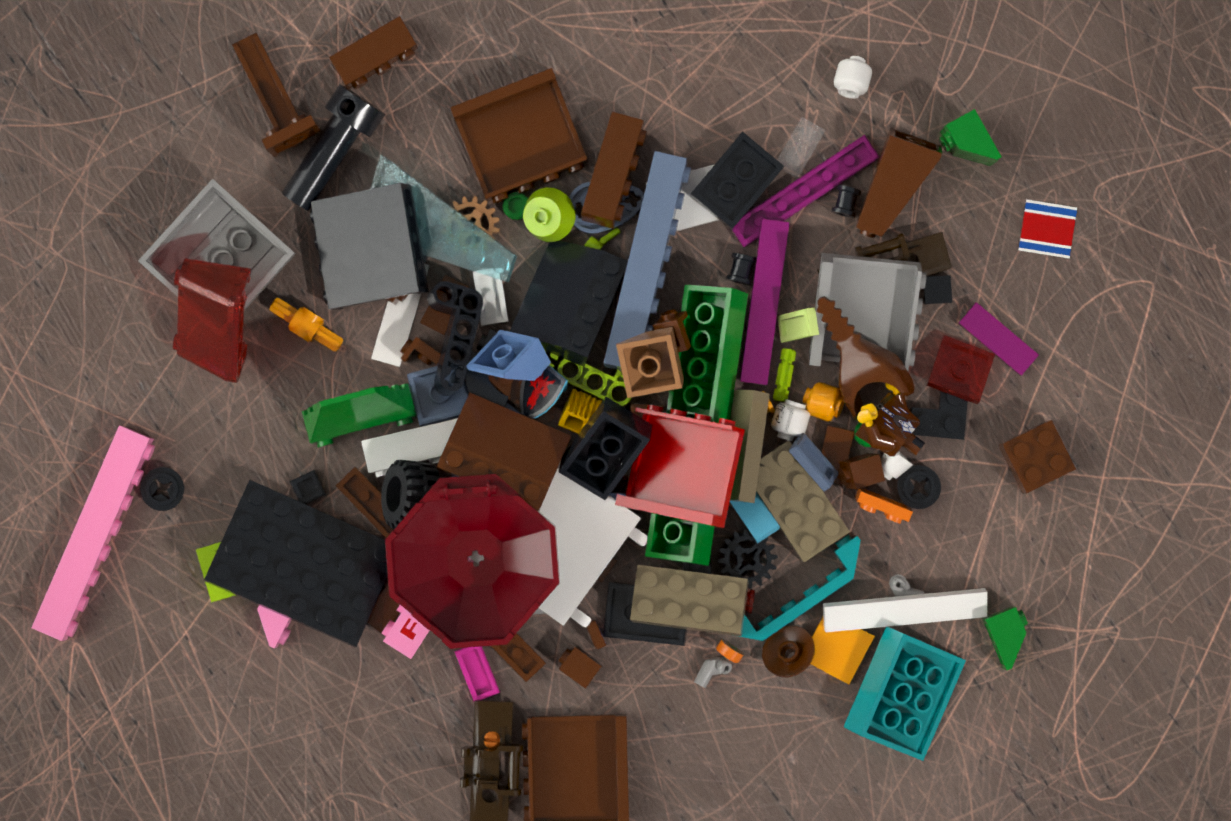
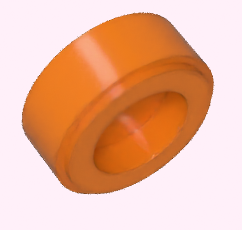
[716,639,744,663]

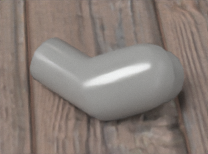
[889,574,924,596]
[694,656,732,688]

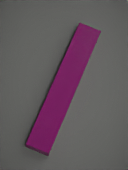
[732,135,880,248]
[740,219,790,385]

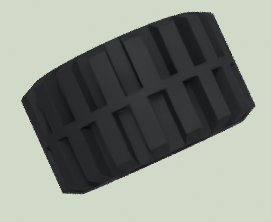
[381,460,440,529]

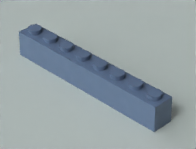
[604,151,691,371]

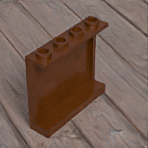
[450,68,588,204]
[522,714,629,821]

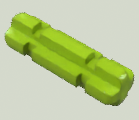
[773,348,796,402]

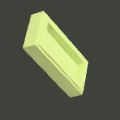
[777,307,819,343]

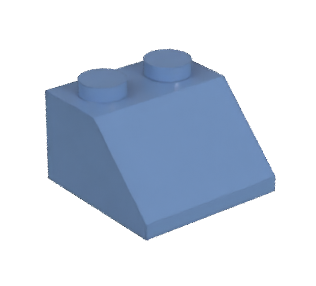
[466,330,551,381]

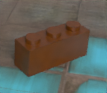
[329,16,418,90]

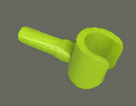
[584,227,621,250]

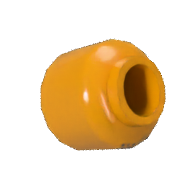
[802,382,844,421]

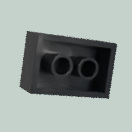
[559,397,652,500]

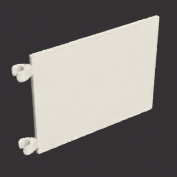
[468,461,648,627]

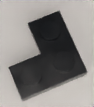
[911,383,969,440]

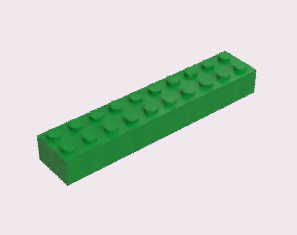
[645,285,748,566]

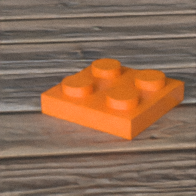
[855,488,913,524]

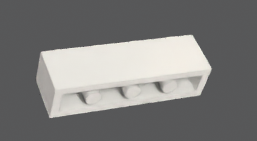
[361,418,458,477]

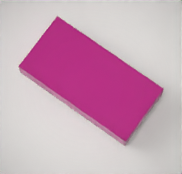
[455,646,500,703]

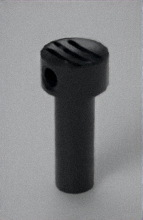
[282,84,386,211]

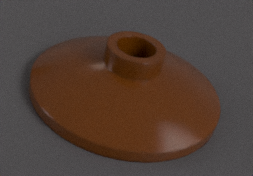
[762,625,815,678]

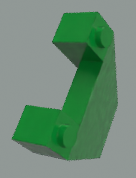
[302,383,417,448]

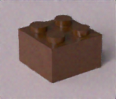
[998,420,1076,494]

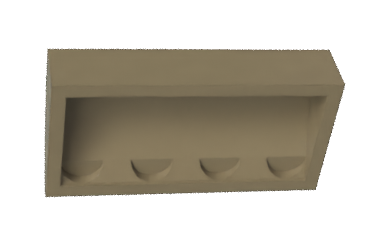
[730,390,770,503]

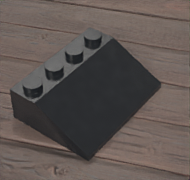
[510,240,628,367]

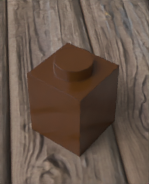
[839,453,885,490]
[558,646,602,689]

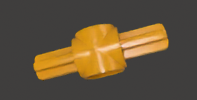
[269,297,343,352]

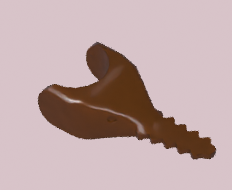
[816,296,915,421]

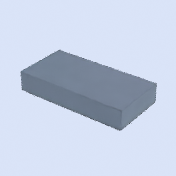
[789,433,839,491]

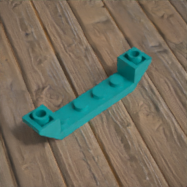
[733,534,861,641]

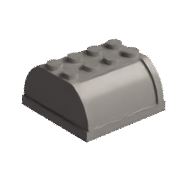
[138,179,296,336]

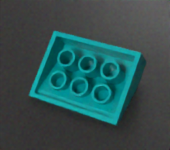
[844,627,966,761]

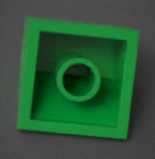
[939,109,1002,166]

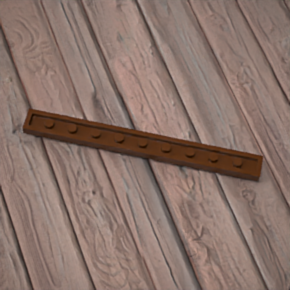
[335,467,546,682]

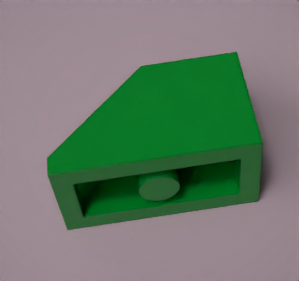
[982,606,1028,671]

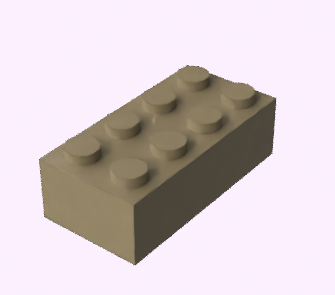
[756,440,850,562]
[630,565,749,636]

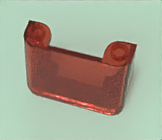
[173,258,251,383]

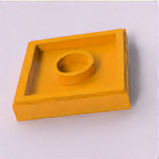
[811,616,875,684]

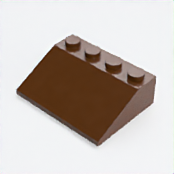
[437,393,571,511]

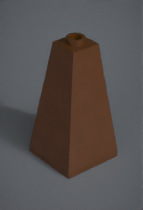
[856,128,942,238]

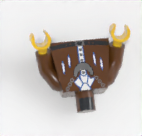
[855,383,925,457]

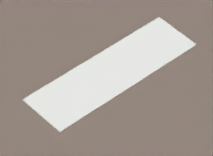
[371,264,429,367]

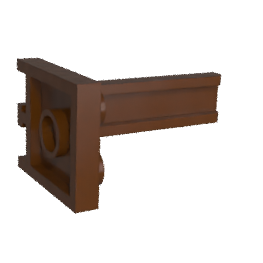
[232,33,322,158]

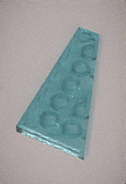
[370,155,517,282]

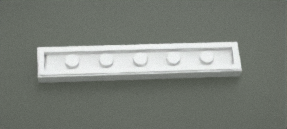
[823,588,988,632]

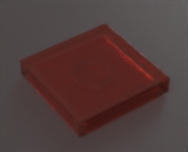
[926,335,995,405]

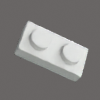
[473,267,509,326]

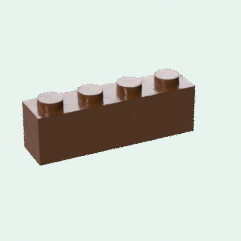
[581,112,647,229]

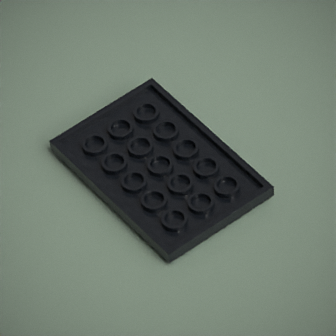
[204,480,388,648]

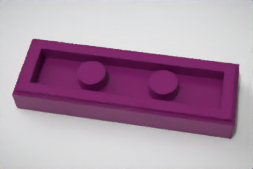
[958,302,1039,376]

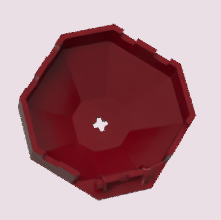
[385,474,560,649]

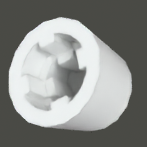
[880,452,913,481]

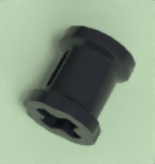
[831,185,861,218]
[726,253,756,285]

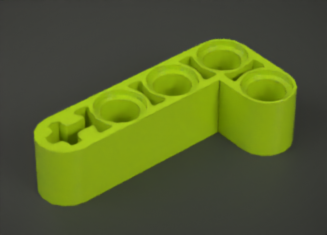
[545,351,632,406]

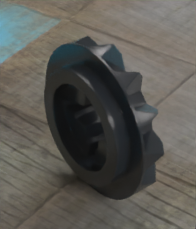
[897,465,941,509]
[140,467,185,511]

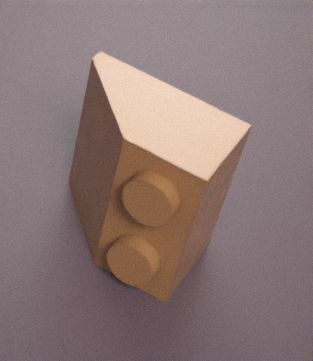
[616,327,684,398]

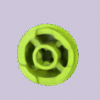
[523,188,576,242]

